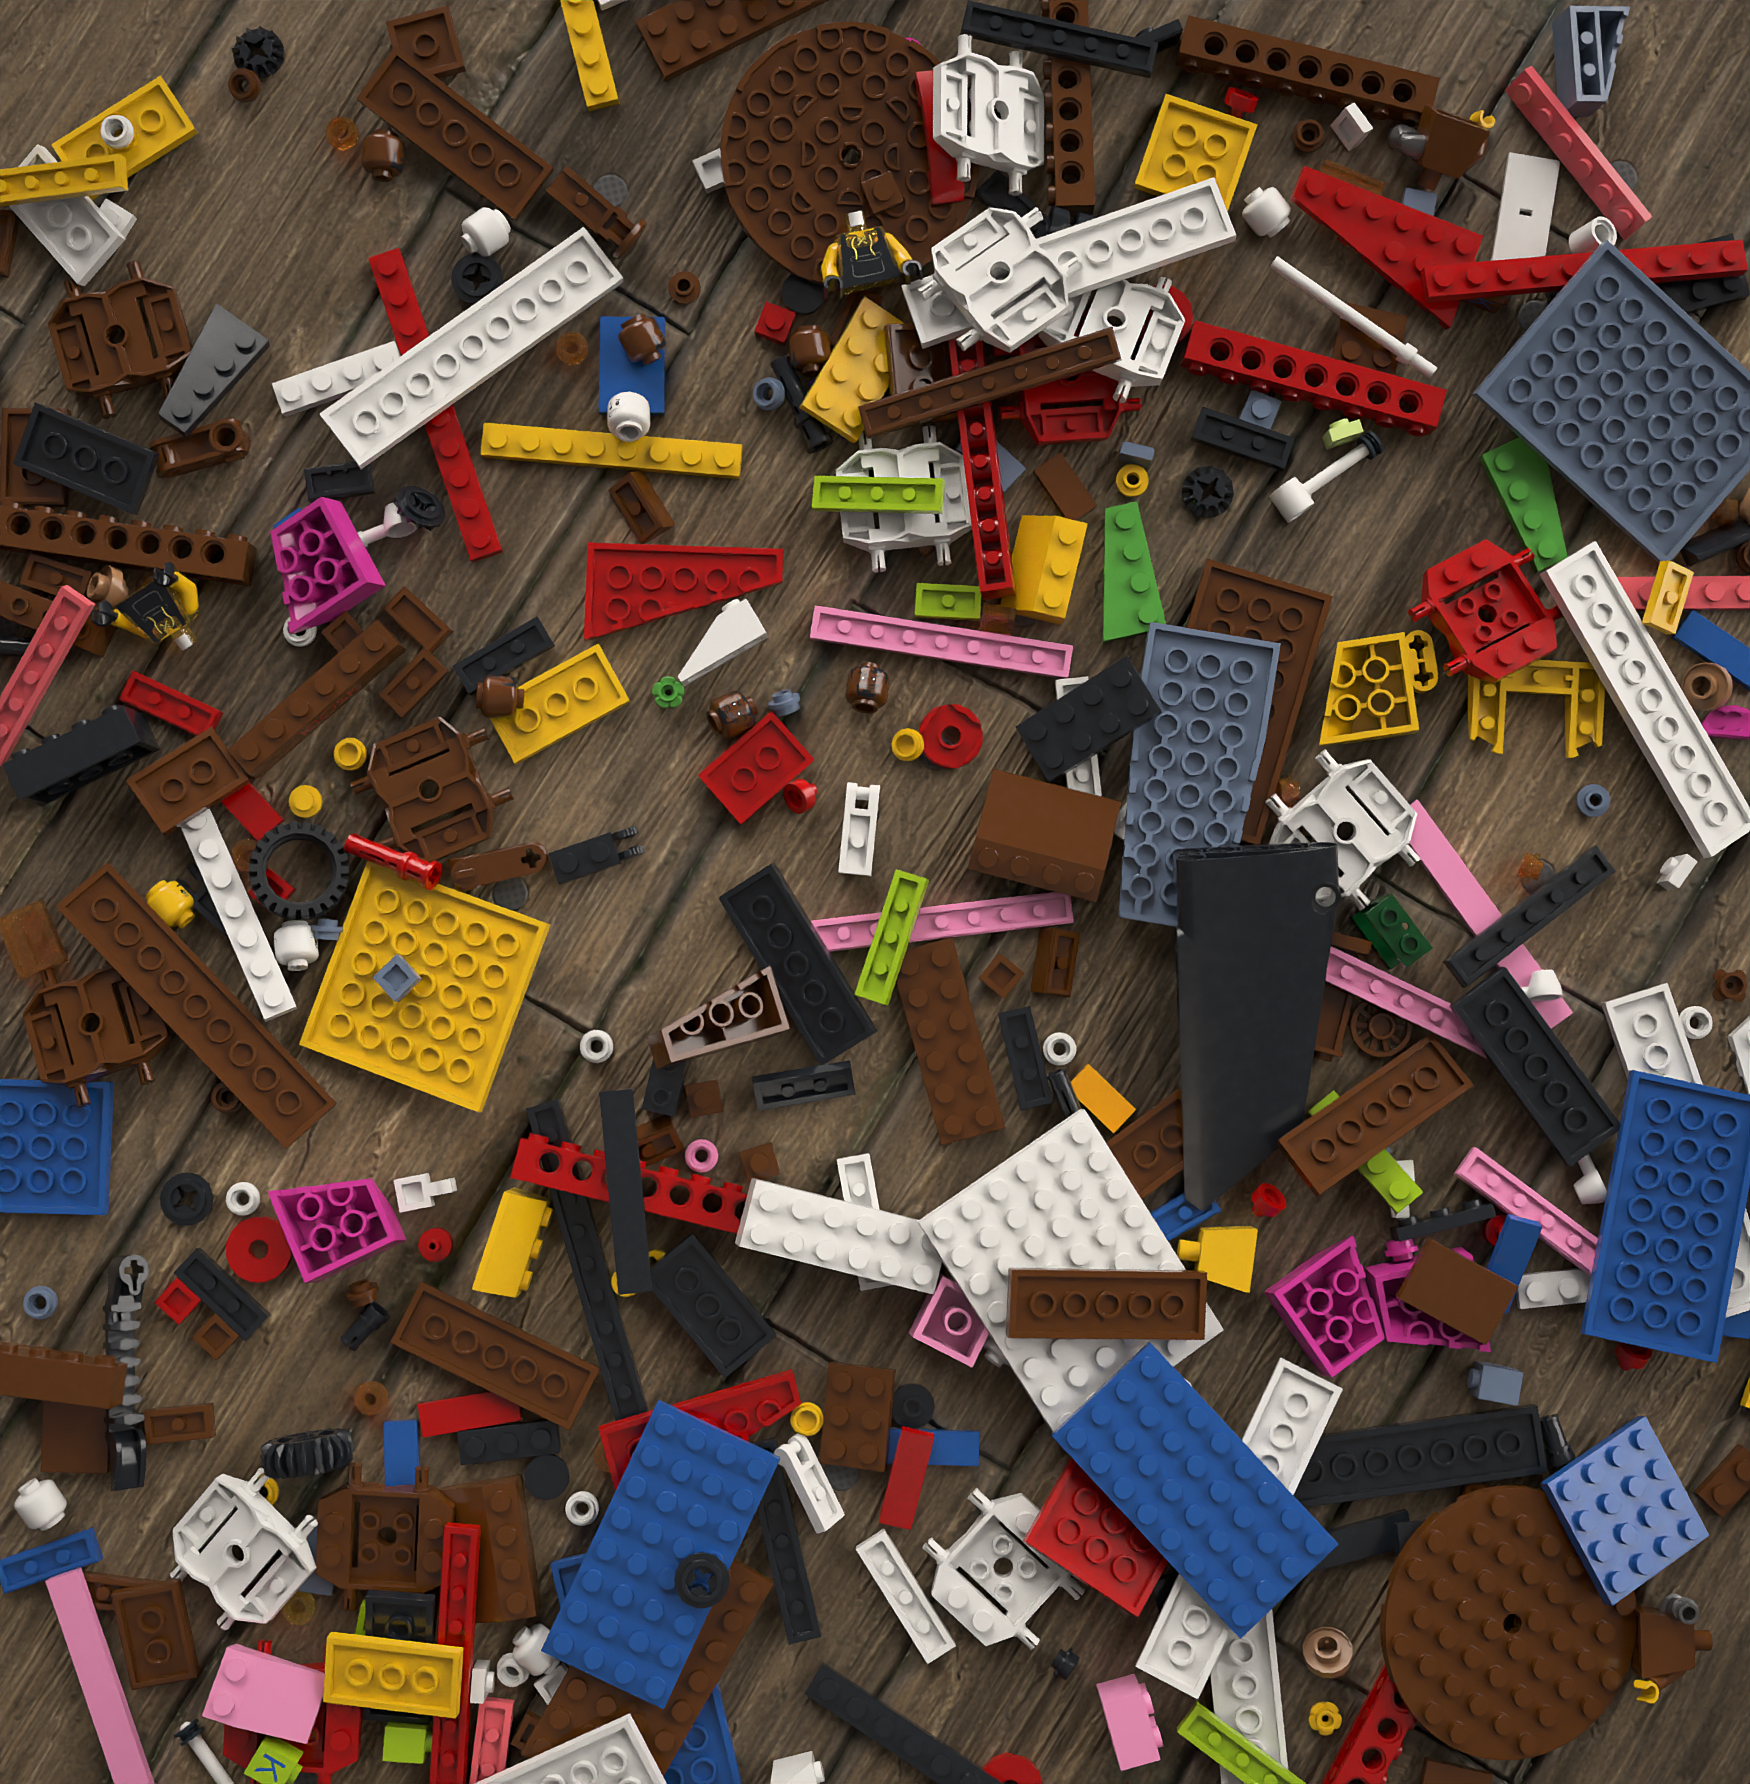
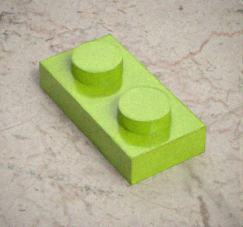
[915,583,981,621]

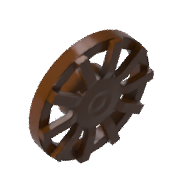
[1349,1000,1412,1057]

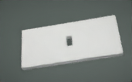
[1491,152,1560,261]

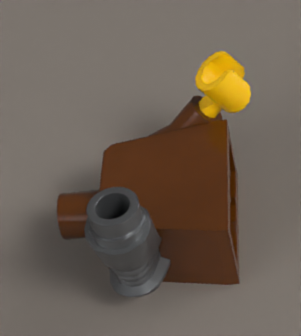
[1387,104,1495,190]
[1631,1594,1713,1704]

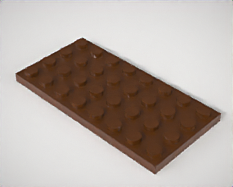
[1186,559,1333,845]
[520,1558,774,1776]

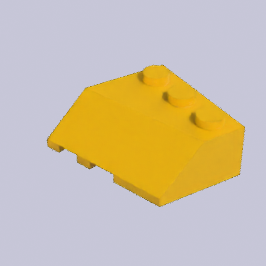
[1319,632,1419,746]

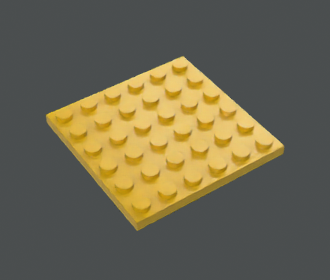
[299,861,551,1112]

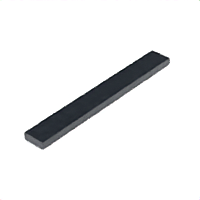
[1153,1509,1410,1614]

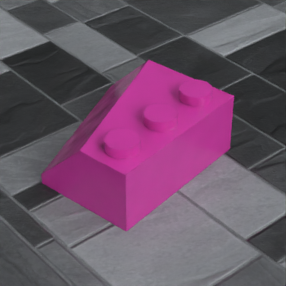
[270,497,386,634]
[267,1179,407,1283]
[1264,1235,1385,1377]
[1364,1247,1491,1352]

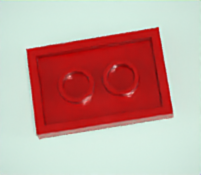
[698,711,815,825]

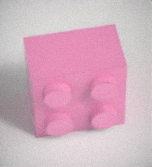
[909,1273,989,1367]
[1096,1674,1164,1771]

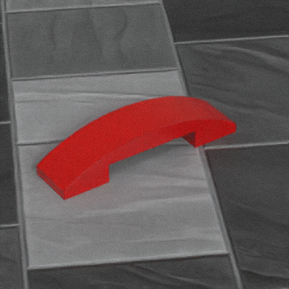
[915,70,964,205]

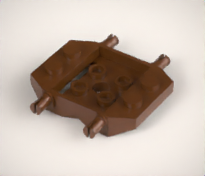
[48,260,193,419]
[350,717,514,863]
[23,960,173,1108]
[316,1462,455,1611]

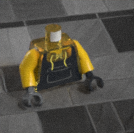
[821,211,923,299]
[91,562,200,651]

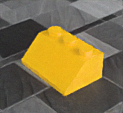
[999,515,1088,625]
[472,1187,554,1298]

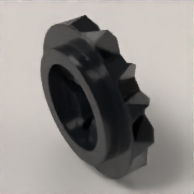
[231,26,285,79]
[451,253,504,305]
[1182,465,1234,518]
[394,486,445,531]
[160,1172,215,1226]
[674,1551,730,1608]

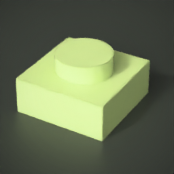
[1322,418,1364,450]

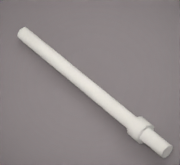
[1270,256,1437,379]

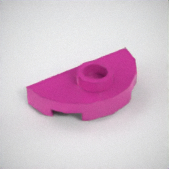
[1701,705,1750,741]

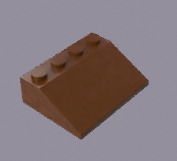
[968,768,1121,902]
[437,1474,542,1623]

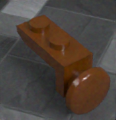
[546,166,647,259]

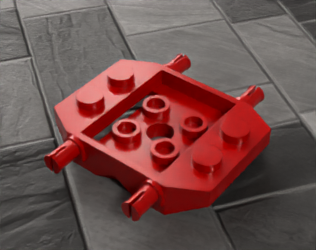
[992,310,1141,445]
[1408,539,1563,684]
[223,1639,363,1784]

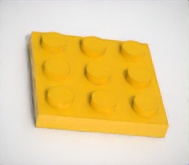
[1134,94,1258,212]

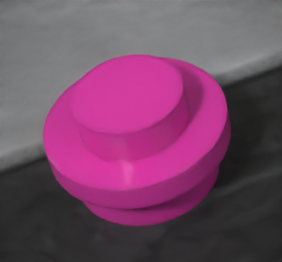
[1384,1239,1418,1262]

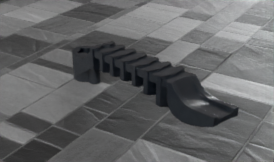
[102,1255,149,1491]

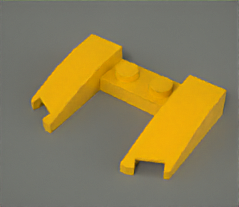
[1468,660,1605,758]

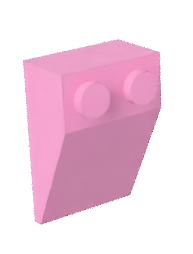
[202,1644,325,1744]

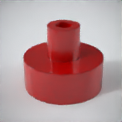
[1224,87,1259,119]
[783,779,818,814]
[1251,1183,1286,1218]
[1482,1214,1507,1246]
[418,1227,454,1262]
[1614,1342,1652,1371]

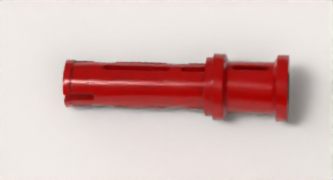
[344,833,442,890]

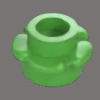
[652,676,685,708]

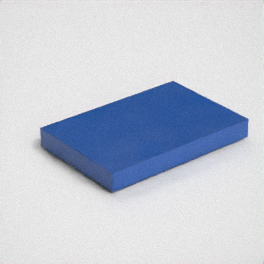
[599,316,666,416]

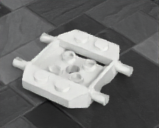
[933,34,1044,196]
[917,207,1083,353]
[1038,277,1185,403]
[836,426,972,573]
[1265,750,1420,910]
[170,1468,318,1630]
[922,1488,1085,1650]

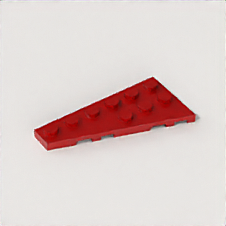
[1290,166,1483,330]
[584,542,784,641]
[598,1369,801,1491]

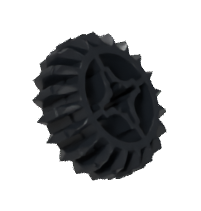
[260,1428,354,1479]

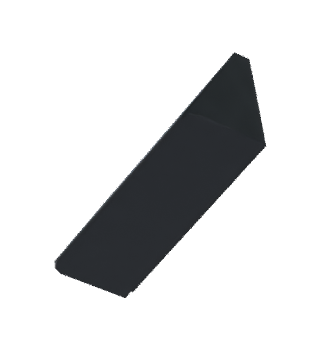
[1680,520,1750,567]

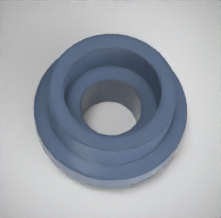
[753,377,785,411]
[768,689,800,716]
[1576,784,1610,817]
[310,919,343,940]
[23,1286,58,1320]

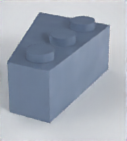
[1552,6,1630,117]

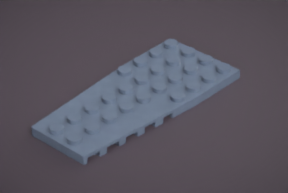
[1118,622,1281,927]

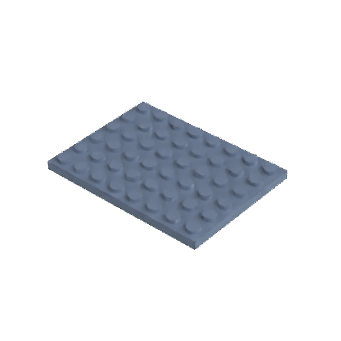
[1472,240,1750,564]

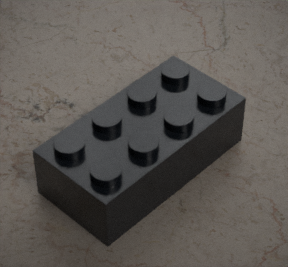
[2,705,161,806]

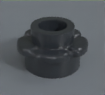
[1051,1648,1080,1681]

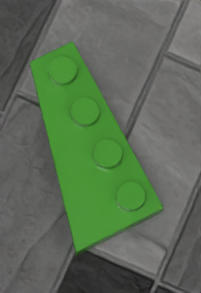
[1479,437,1568,573]
[1102,501,1166,643]

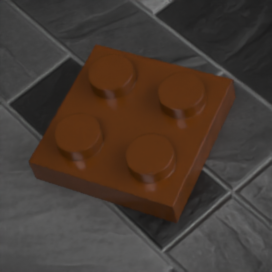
[386,5,466,79]
[1331,302,1408,375]

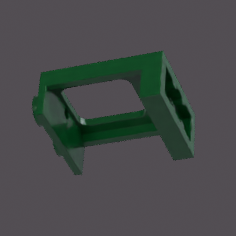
[1349,894,1433,970]

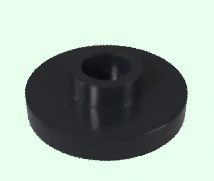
[782,274,824,315]
[892,1383,935,1429]
[524,1454,570,1500]

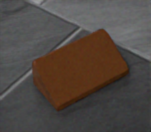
[608,471,675,544]
[1031,927,1080,998]
[637,1115,685,1167]

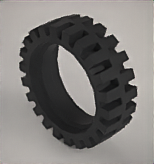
[249,821,350,920]

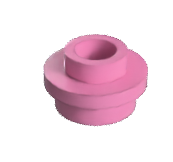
[685,1139,718,1173]

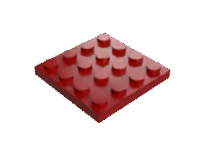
[1022,1457,1168,1617]

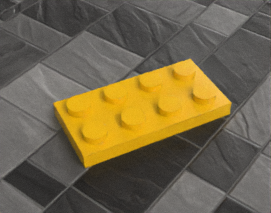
[51,75,198,200]
[799,297,905,443]
[490,644,631,765]
[323,1632,464,1719]

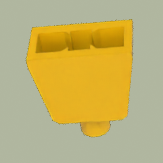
[1177,1226,1258,1293]

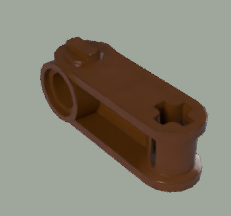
[149,417,251,478]
[448,842,548,892]

